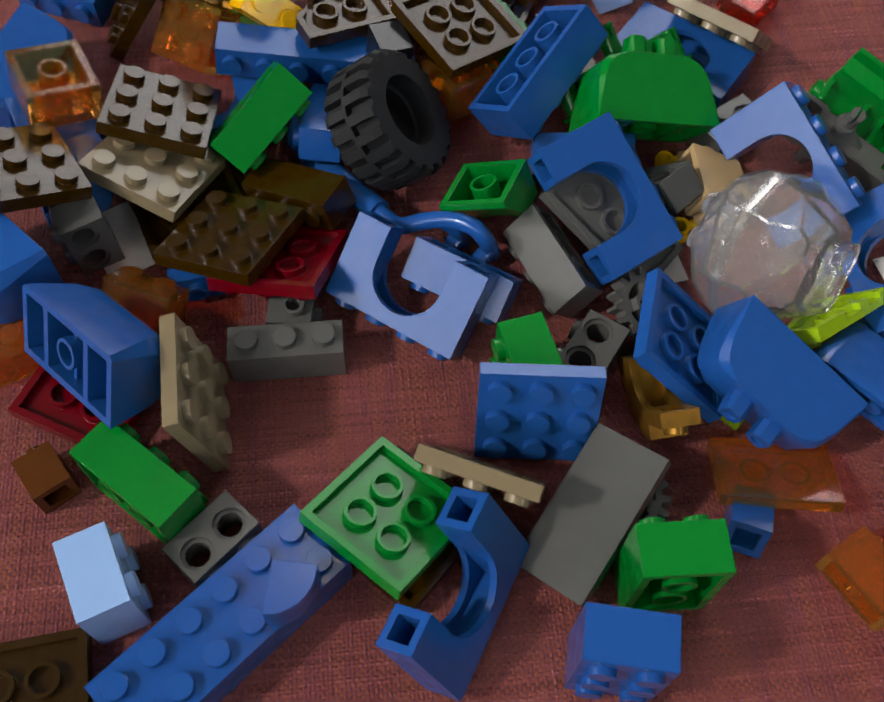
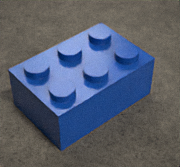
[564,602,682,702]

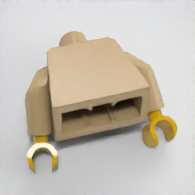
[655,143,757,244]

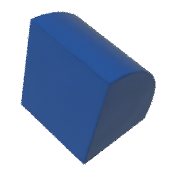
[723,485,775,559]
[262,560,322,626]

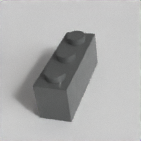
[502,204,604,318]
[227,320,347,382]

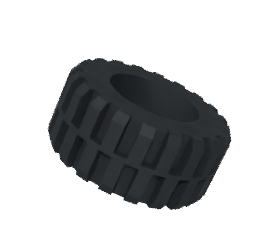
[324,49,451,191]

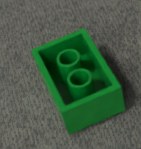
[209,61,312,173]
[69,421,209,545]
[612,514,736,612]

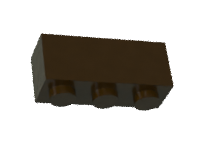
[241,157,356,231]

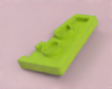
[787,287,884,349]

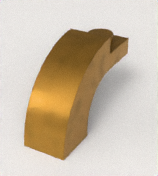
[618,355,701,440]

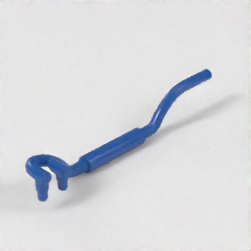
[287,115,501,263]

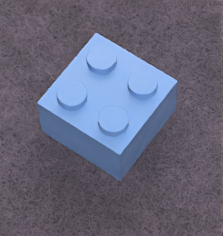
[52,521,154,645]

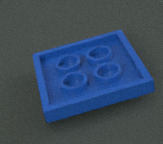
[633,267,723,423]
[474,362,607,461]

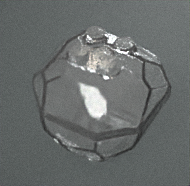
[687,169,861,319]

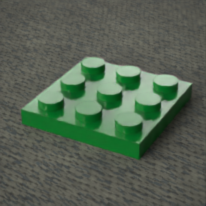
[299,436,453,601]

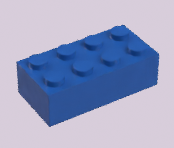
[468,4,609,140]

